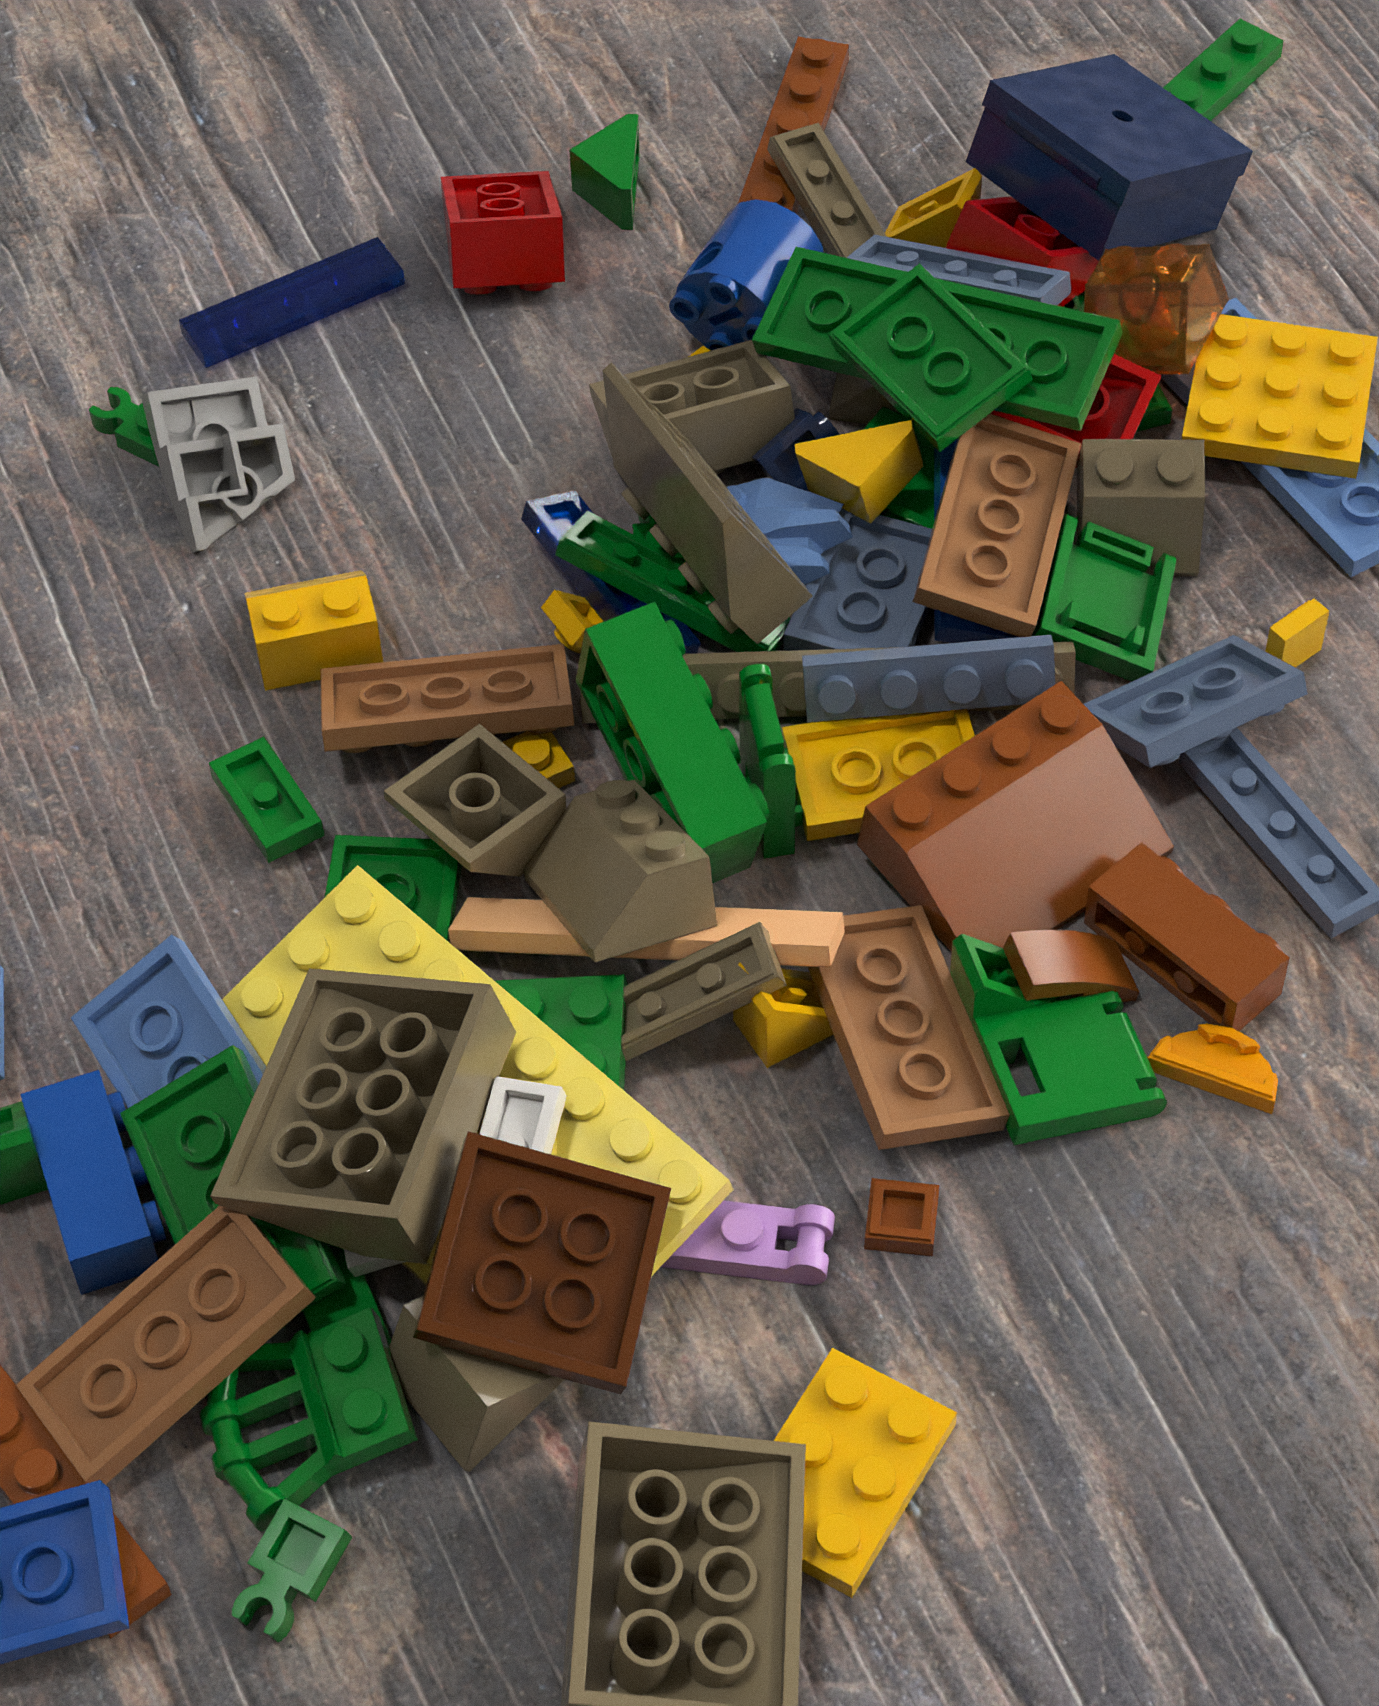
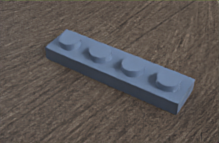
[847,235,1071,306]
[802,635,1055,722]
[1179,727,1379,939]

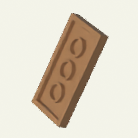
[912,414,1081,637]
[321,644,574,753]
[807,905,1010,1150]
[16,1206,316,1485]

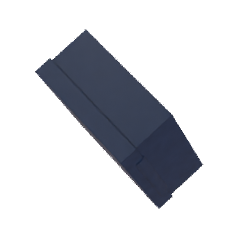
[966,54,1253,261]

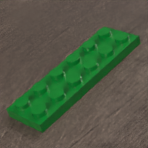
[752,247,1123,431]

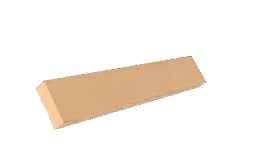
[448,897,845,967]

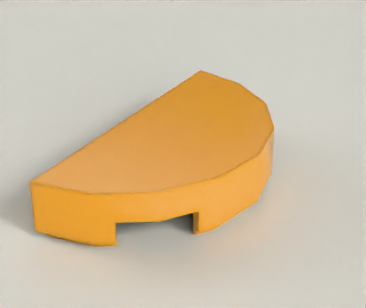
[1147,1023,1278,1114]

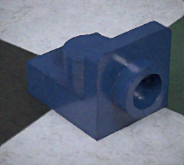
[752,408,840,491]

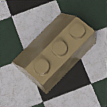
[589,340,795,475]
[524,780,717,962]

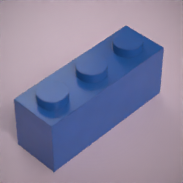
[20,1070,166,1295]

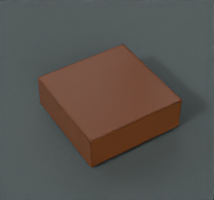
[864,1178,940,1256]

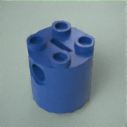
[669,199,824,351]

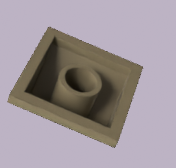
[389,1296,565,1472]

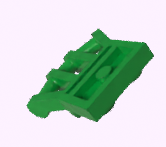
[199,1307,418,1531]

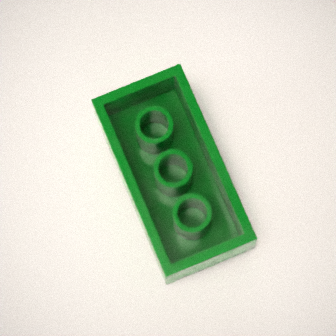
[575,602,769,883]

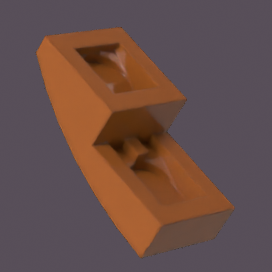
[1003,930,1140,1002]

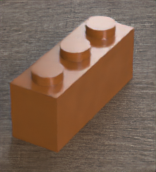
[1084,842,1290,1031]

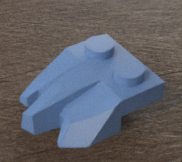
[727,478,853,585]

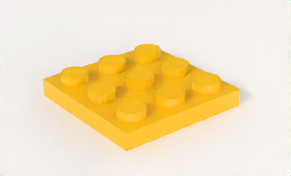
[1181,312,1378,479]

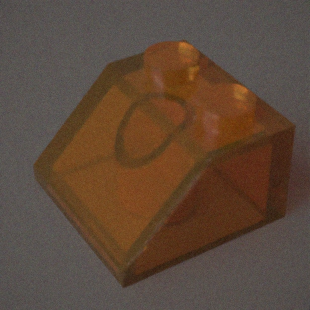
[1084,243,1229,375]

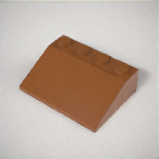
[857,681,1174,952]

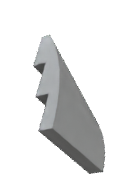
[141,376,295,553]

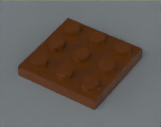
[413,1131,671,1394]

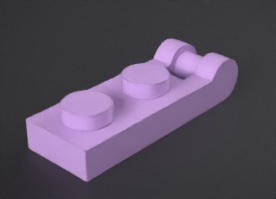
[661,1200,835,1285]

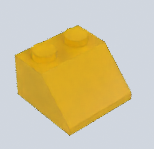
[244,570,383,691]

